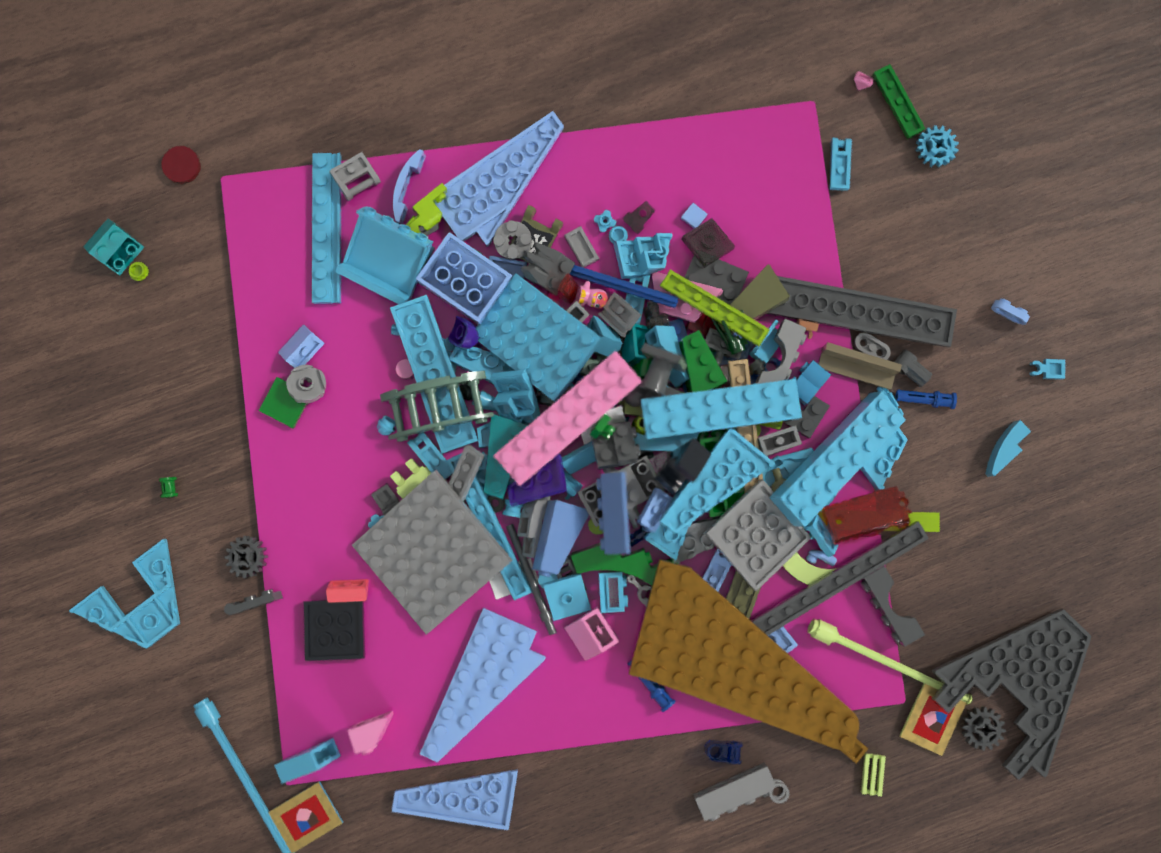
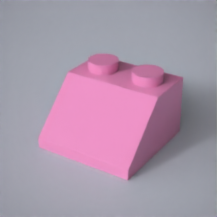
[348,710,394,755]

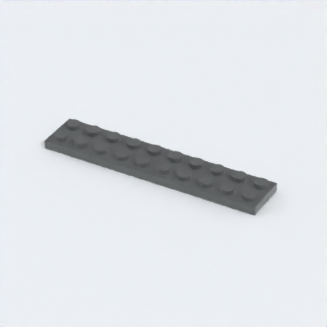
[767,276,957,348]

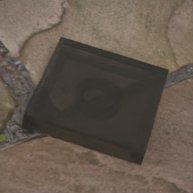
[682,218,735,268]

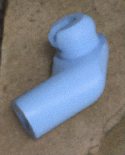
[806,550,837,566]

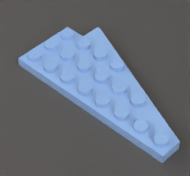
[435,111,564,247]
[420,608,546,762]

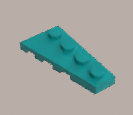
[484,414,528,500]

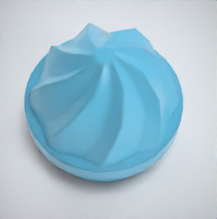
[377,416,396,435]

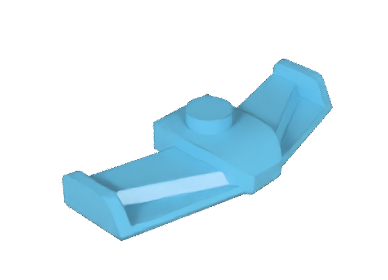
[762,448,814,487]

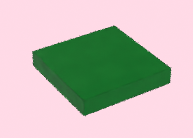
[259,377,308,429]

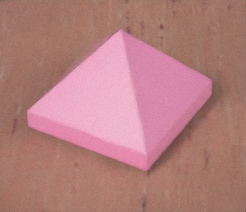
[854,71,874,90]

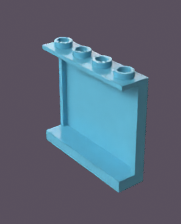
[336,207,433,304]

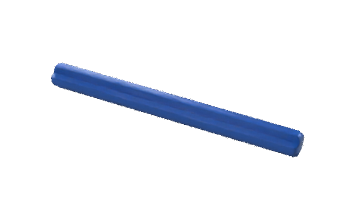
[570,265,678,308]

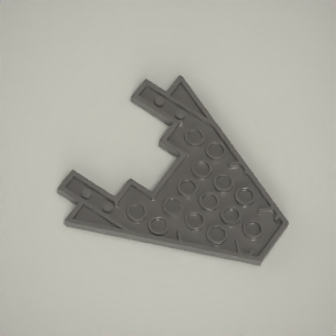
[932,609,1092,780]

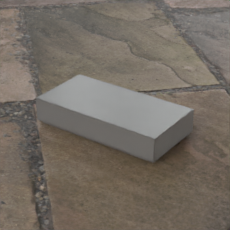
[564,226,599,268]

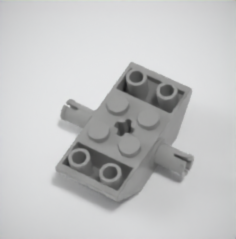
[577,456,665,529]

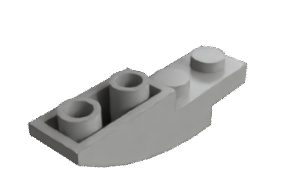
[517,496,550,558]

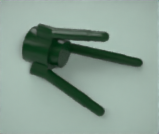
[711,310,748,355]

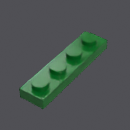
[872,64,926,140]

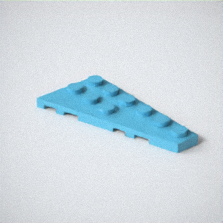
[659,428,776,534]

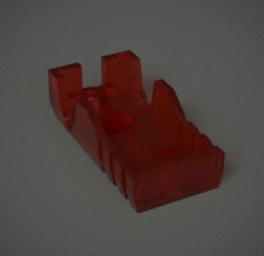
[821,486,912,545]

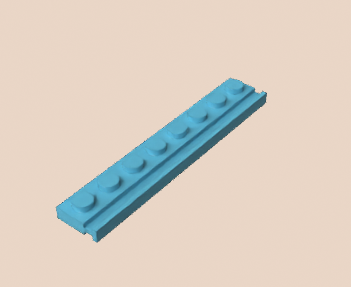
[312,153,341,304]

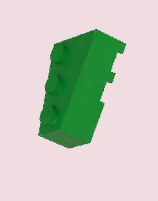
[679,330,727,393]

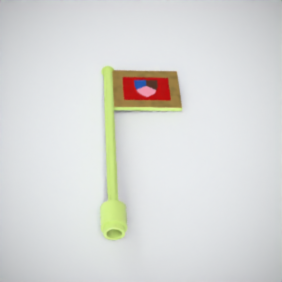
[807,619,972,756]

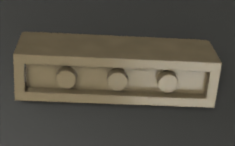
[818,342,902,390]

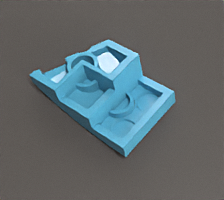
[613,233,673,279]
[490,370,540,423]

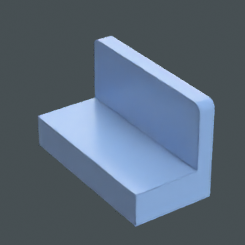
[278,325,325,368]
[637,488,673,532]

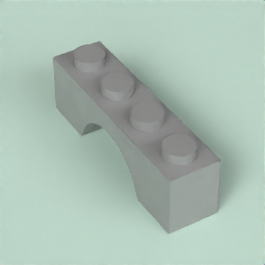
[755,319,807,384]

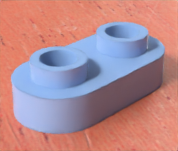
[991,299,1030,325]

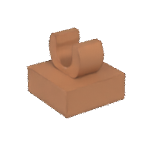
[796,318,819,339]

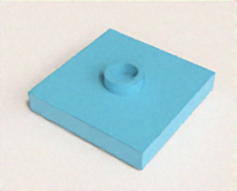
[543,573,591,621]

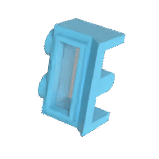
[599,571,628,613]

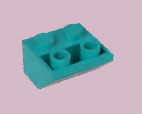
[83,218,144,276]

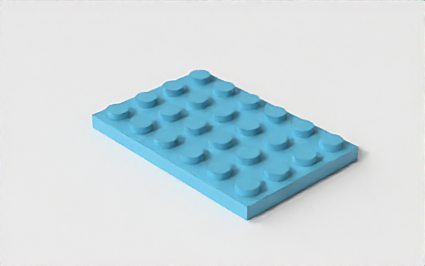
[476,273,603,402]

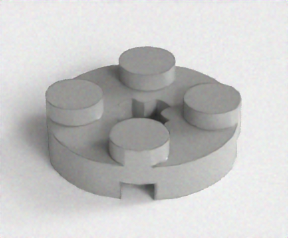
[493,220,532,260]
[286,365,326,403]

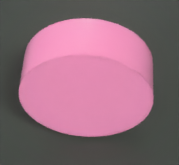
[396,359,414,379]

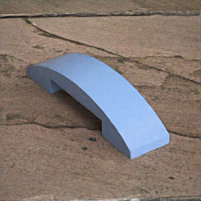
[393,149,426,224]

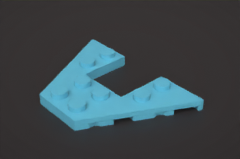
[69,539,180,649]

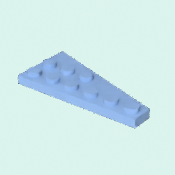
[392,769,518,830]

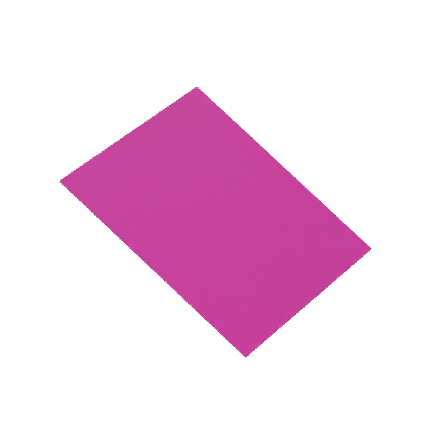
[221,101,906,785]

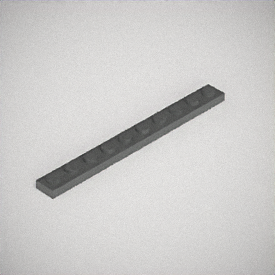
[751,521,929,636]

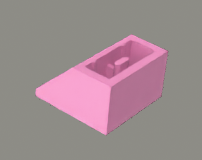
[564,607,619,661]

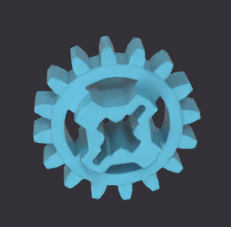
[916,125,959,168]

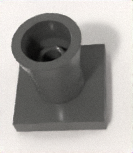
[639,343,687,396]

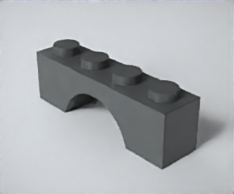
[860,566,925,647]

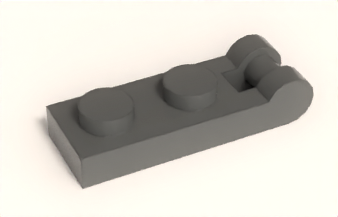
[224,589,283,615]

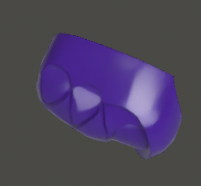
[448,316,479,349]

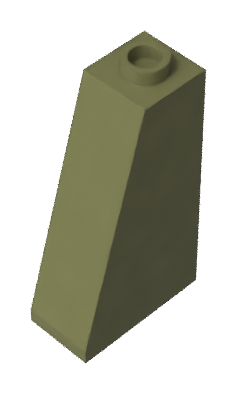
[718,264,790,335]

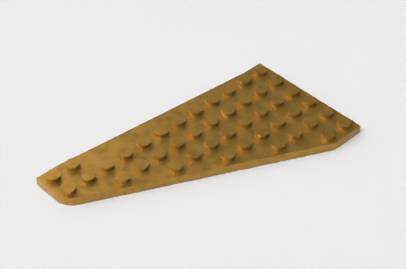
[629,559,859,753]

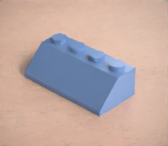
[597,472,630,554]

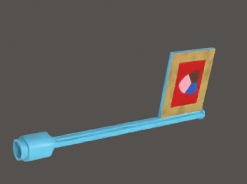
[193,697,343,853]

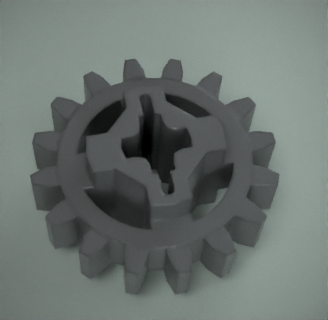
[225,536,268,578]
[960,706,1006,751]

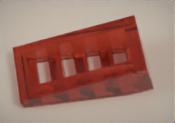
[558,273,579,304]

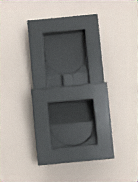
[371,483,400,516]

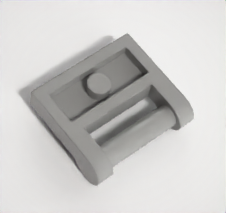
[329,152,381,201]

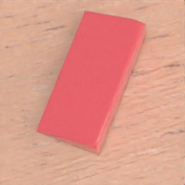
[326,579,369,603]

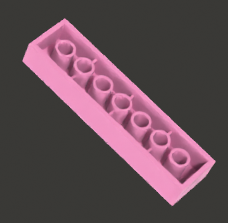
[494,351,642,486]

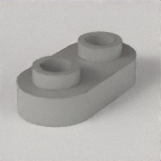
[853,333,891,360]

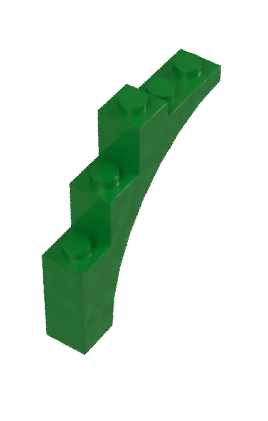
[571,543,679,586]

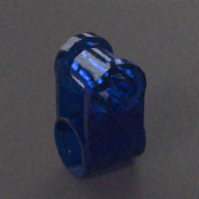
[704,740,743,764]

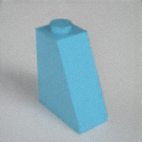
[274,738,341,784]

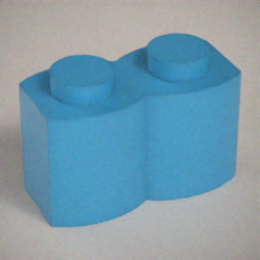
[792,360,831,406]

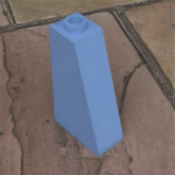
[532,500,589,577]

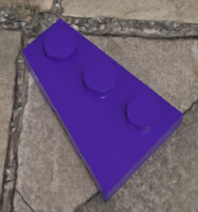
[507,453,567,507]

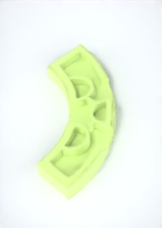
[783,552,839,585]

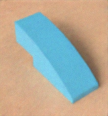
[985,420,1031,477]

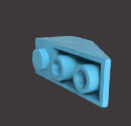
[645,326,689,387]

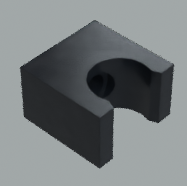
[655,438,712,495]

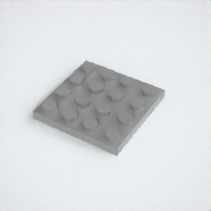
[704,479,811,591]

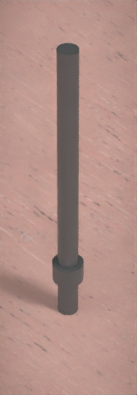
[506,524,557,635]

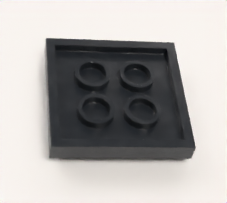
[304,600,365,661]

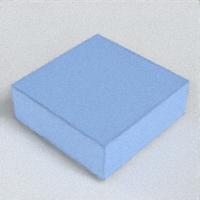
[681,203,708,230]

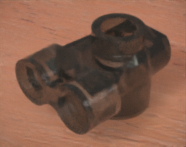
[623,201,656,234]
[643,301,669,329]

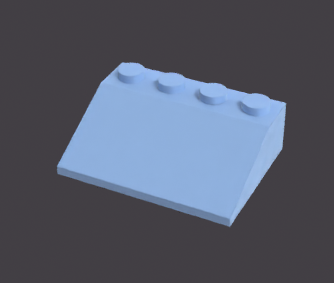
[416,232,512,325]

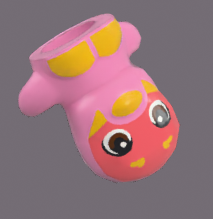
[576,281,608,309]

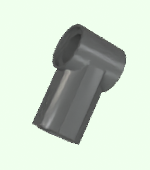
[894,350,933,387]

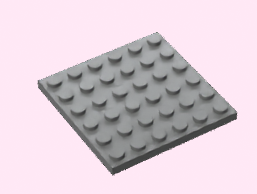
[352,470,513,635]

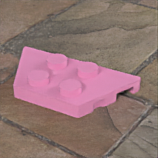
[652,272,723,323]

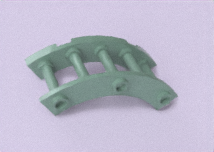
[380,371,494,442]

